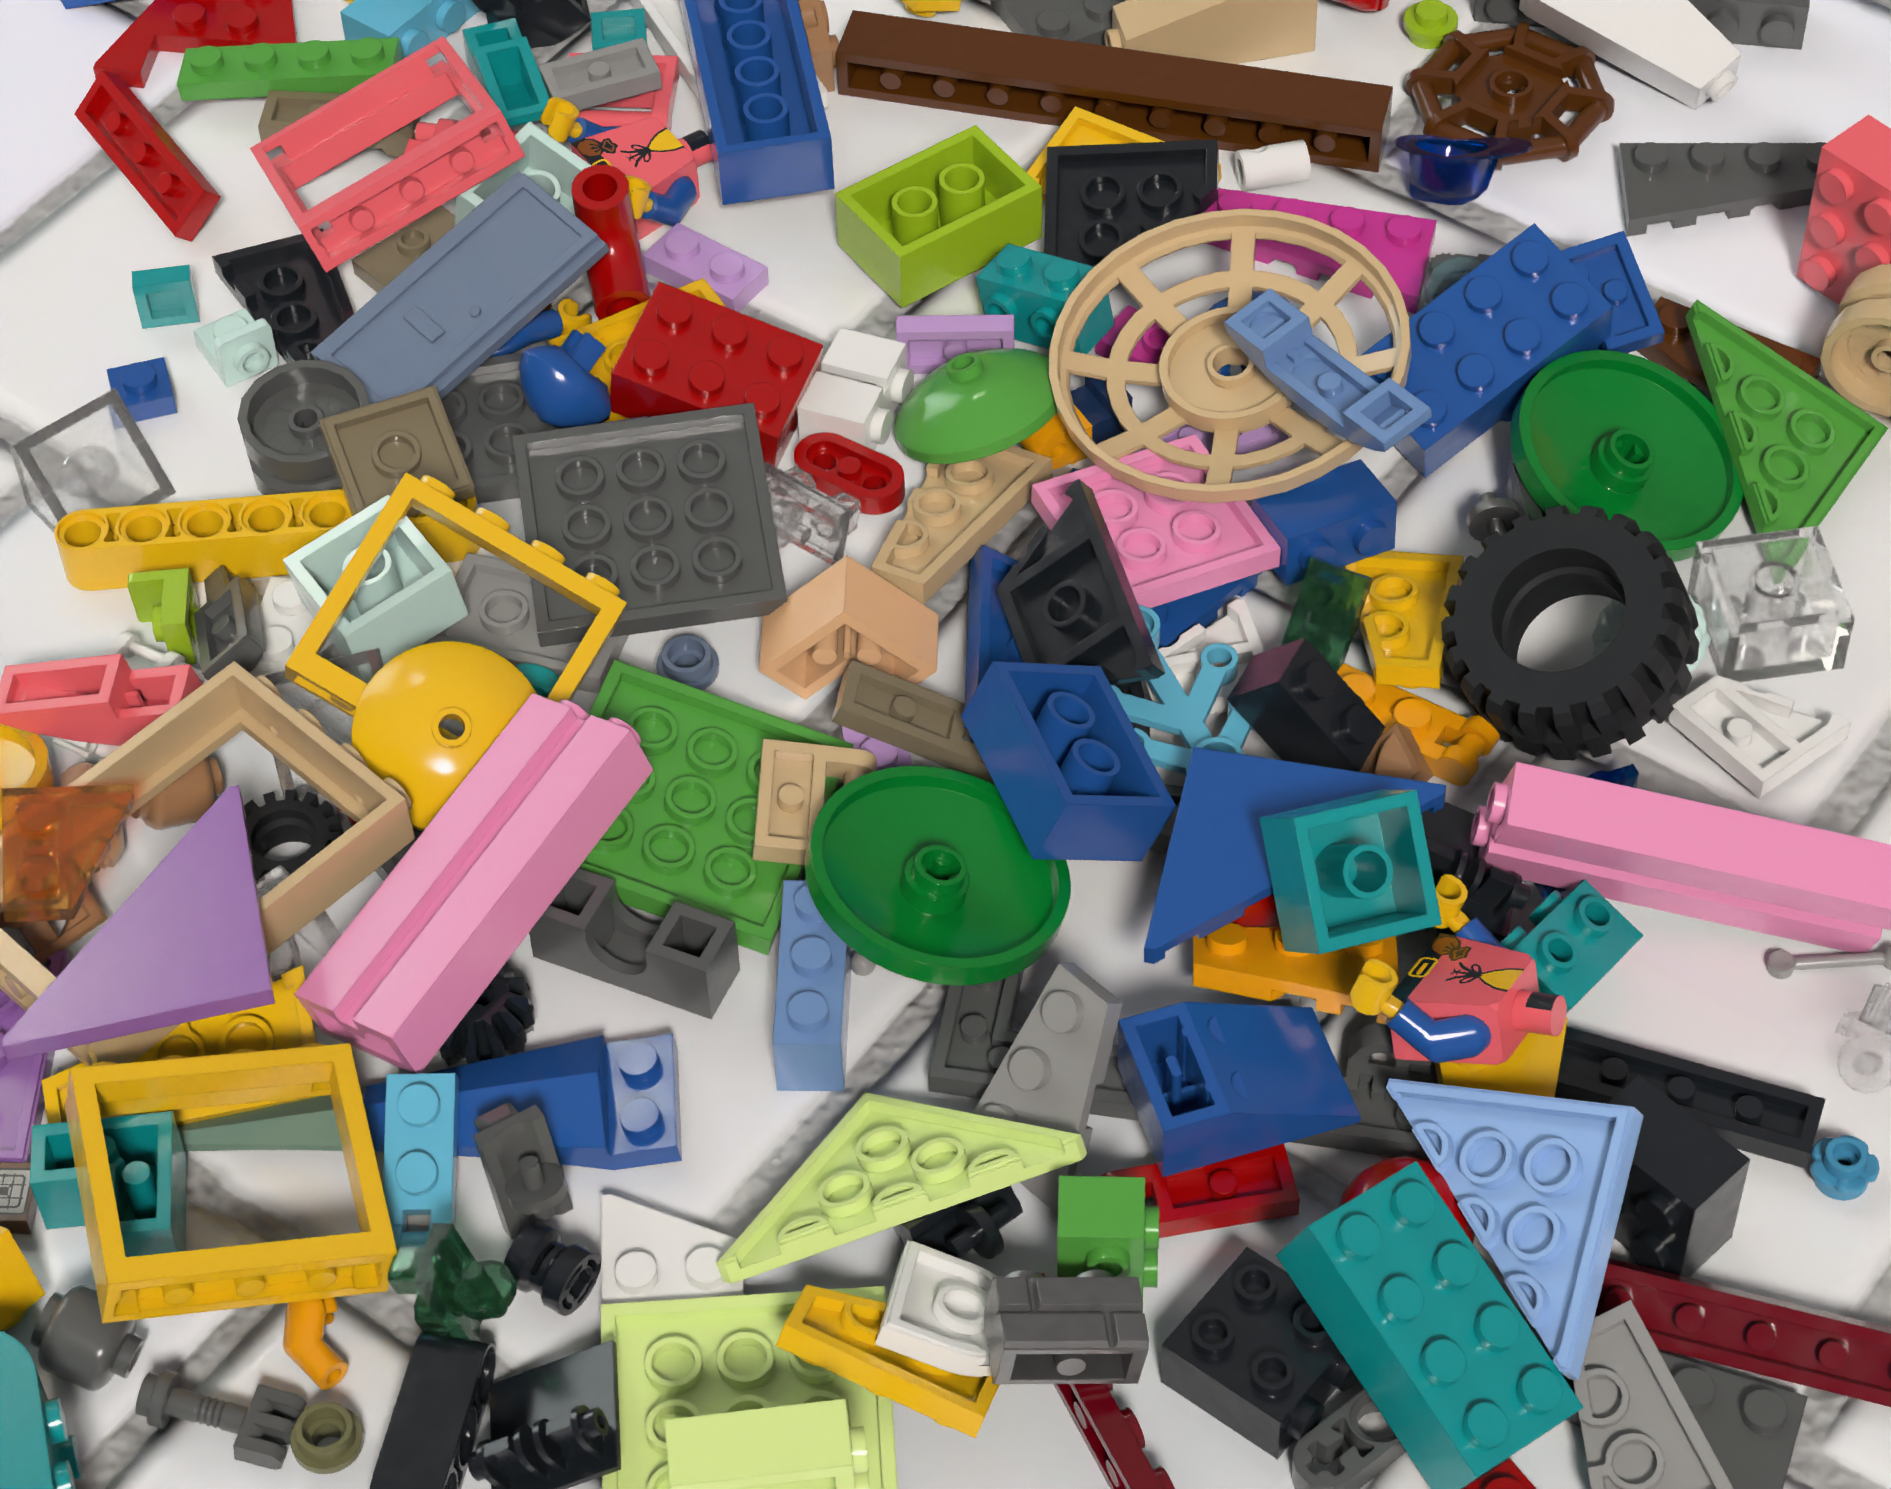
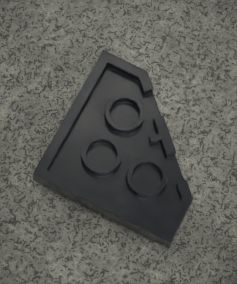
[1044,139,1219,292]

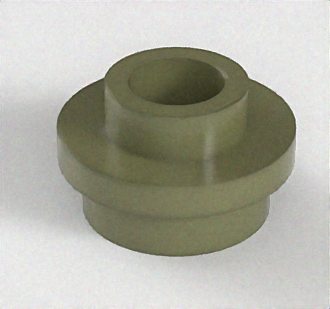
[290,1402,364,1474]

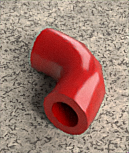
[571,165,651,320]

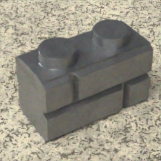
[984,1270,1149,1384]

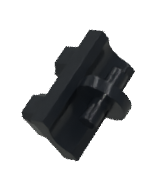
[894,1185,1023,1260]

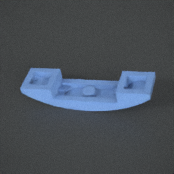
[1224,288,1432,452]

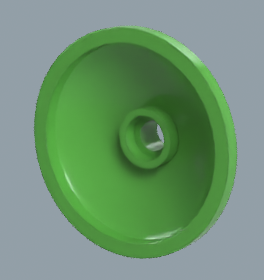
[894,348,1057,464]

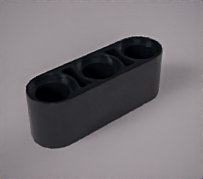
[370,1332,496,1489]

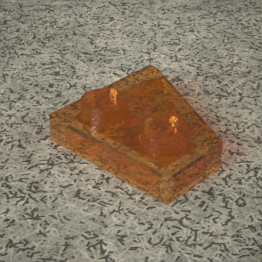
[2,784,134,922]

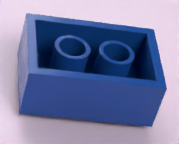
[961,661,1176,861]

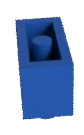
[1252,459,1397,586]

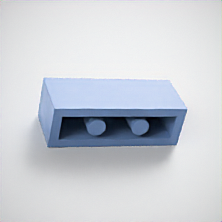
[772,880,852,1091]

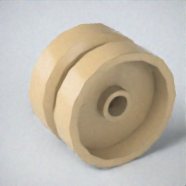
[1820,264,1891,417]

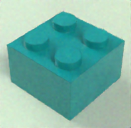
[1259,790,1442,954]

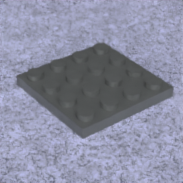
[512,403,787,647]

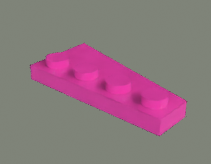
[1206,188,1437,314]

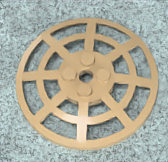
[1049,209,1412,503]

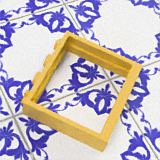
[285,472,627,740]
[65,1043,397,1323]

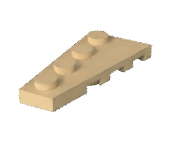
[871,446,1052,604]

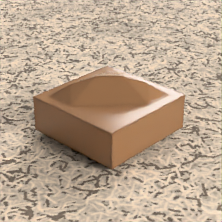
[1360,723,1434,782]

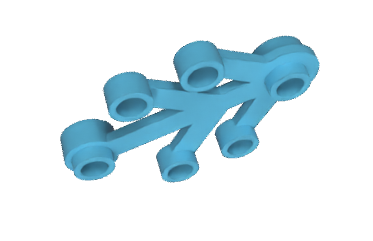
[1111,605,1254,776]

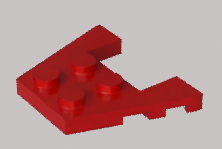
[93,0,297,98]

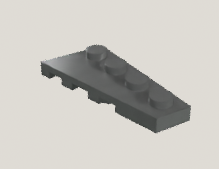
[1617,142,1826,237]

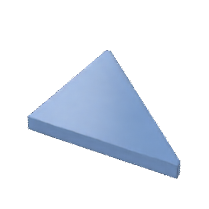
[1386,1078,1644,1381]

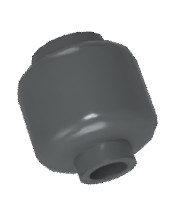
[30,1285,144,1391]

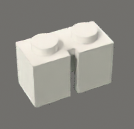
[797,327,914,450]

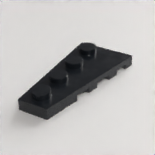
[212,228,354,364]

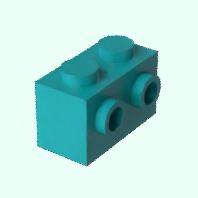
[975,243,1115,354]
[1501,879,1644,1013]

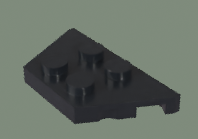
[996,479,1165,685]

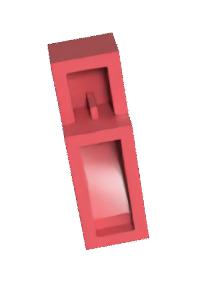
[0,654,202,746]

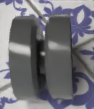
[237,360,370,495]

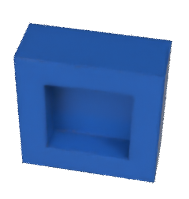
[106,357,177,426]

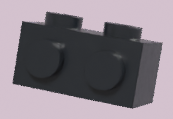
[1227,637,1385,772]

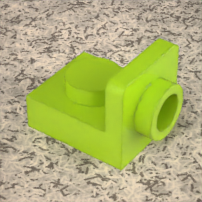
[127,568,200,665]

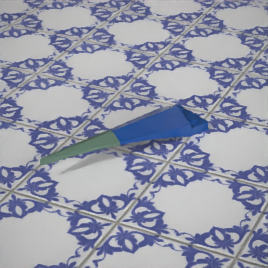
[177,1033,682,1170]

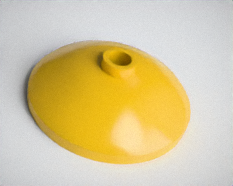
[351,641,537,831]

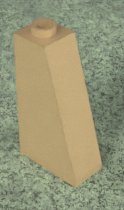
[1104,0,1318,64]

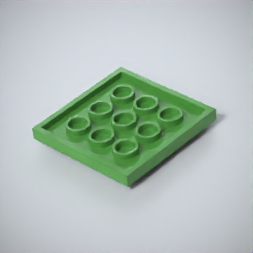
[579,659,854,955]

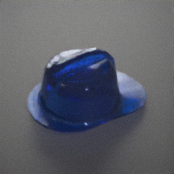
[1395,135,1533,205]

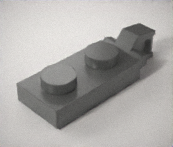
[194,565,266,680]

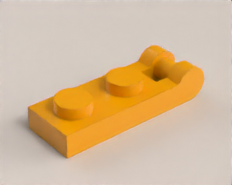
[1337,663,1500,786]

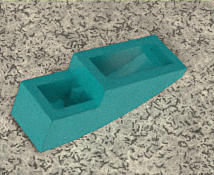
[462,18,550,127]

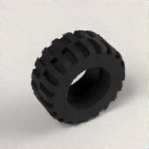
[1441,505,1700,760]

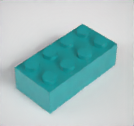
[1276,1161,1584,1489]

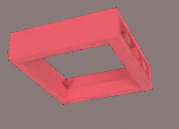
[250,36,525,273]

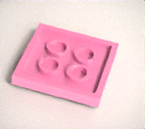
[1031,434,1281,608]

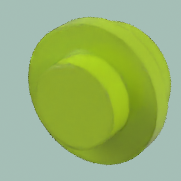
[1403,0,1458,49]

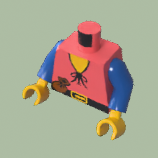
[540,97,713,240]
[1350,874,1567,1065]

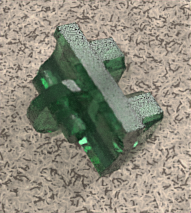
[1281,557,1373,672]
[388,1223,517,1341]

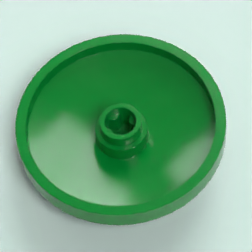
[1510,350,1743,562]
[805,766,1071,986]

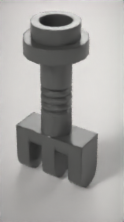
[135,1369,307,1470]

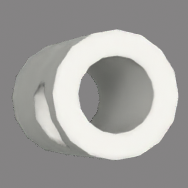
[1235,139,1311,192]

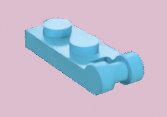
[383,1073,459,1267]

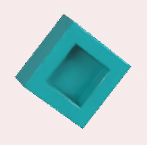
[591,8,648,51]
[132,265,200,329]

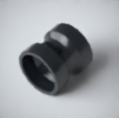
[502,1220,601,1316]

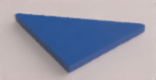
[1144,747,1446,964]

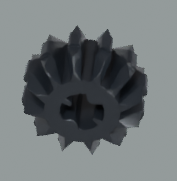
[439,962,536,1067]

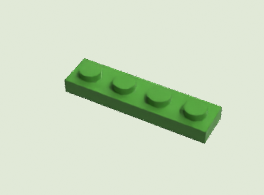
[177,37,403,101]

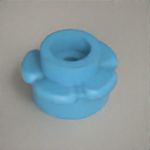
[1810,1135,1880,1201]

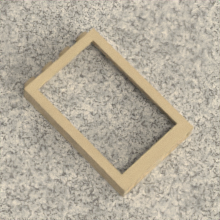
[0,661,415,1066]

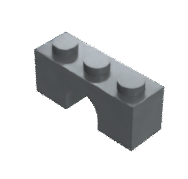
[529,868,740,1019]

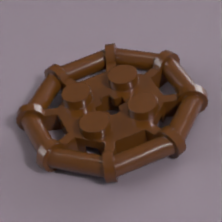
[1406,22,1615,171]

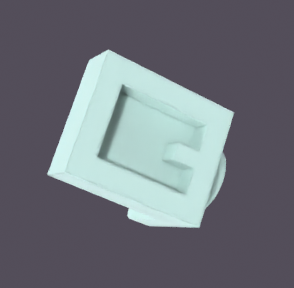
[193,308,279,388]

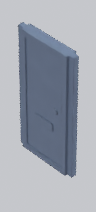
[310,171,610,404]

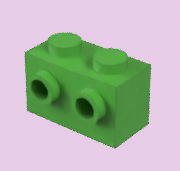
[1057,1176,1159,1313]

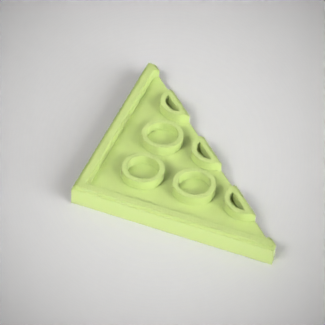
[716,1092,1087,1284]

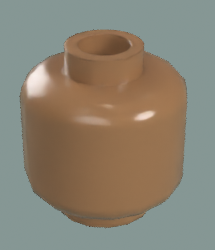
[131,757,223,830]

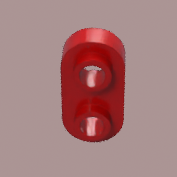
[794,432,905,515]

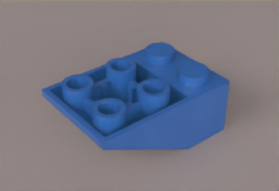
[1118,1002,1361,1178]

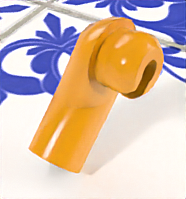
[283,1297,348,1390]

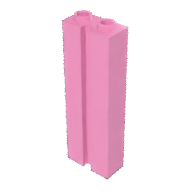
[294,693,653,1074]
[1470,762,1891,953]

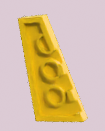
[41,965,318,1126]

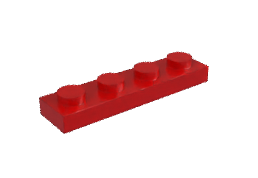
[74,70,221,242]

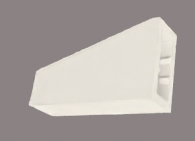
[1519,0,1742,110]

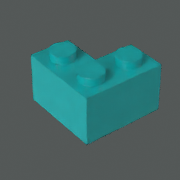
[30,1111,187,1257]

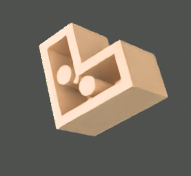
[759,555,939,700]

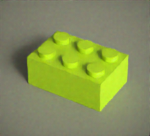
[835,125,1042,308]

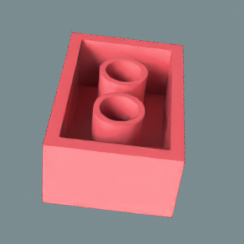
[1796,114,1891,305]

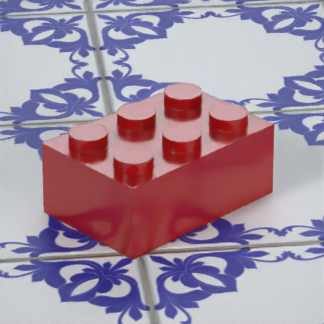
[610,281,824,475]

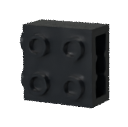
[1160,1247,1357,1460]

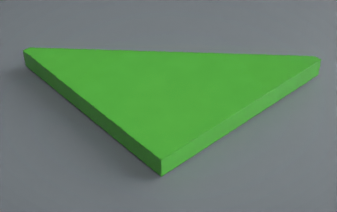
[1685,300,1888,582]

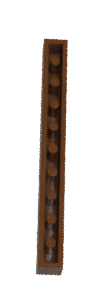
[836,10,1393,173]

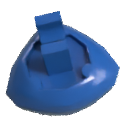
[519,329,611,428]

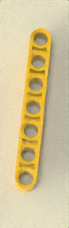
[54,489,481,591]

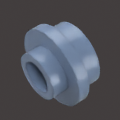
[656,634,719,690]

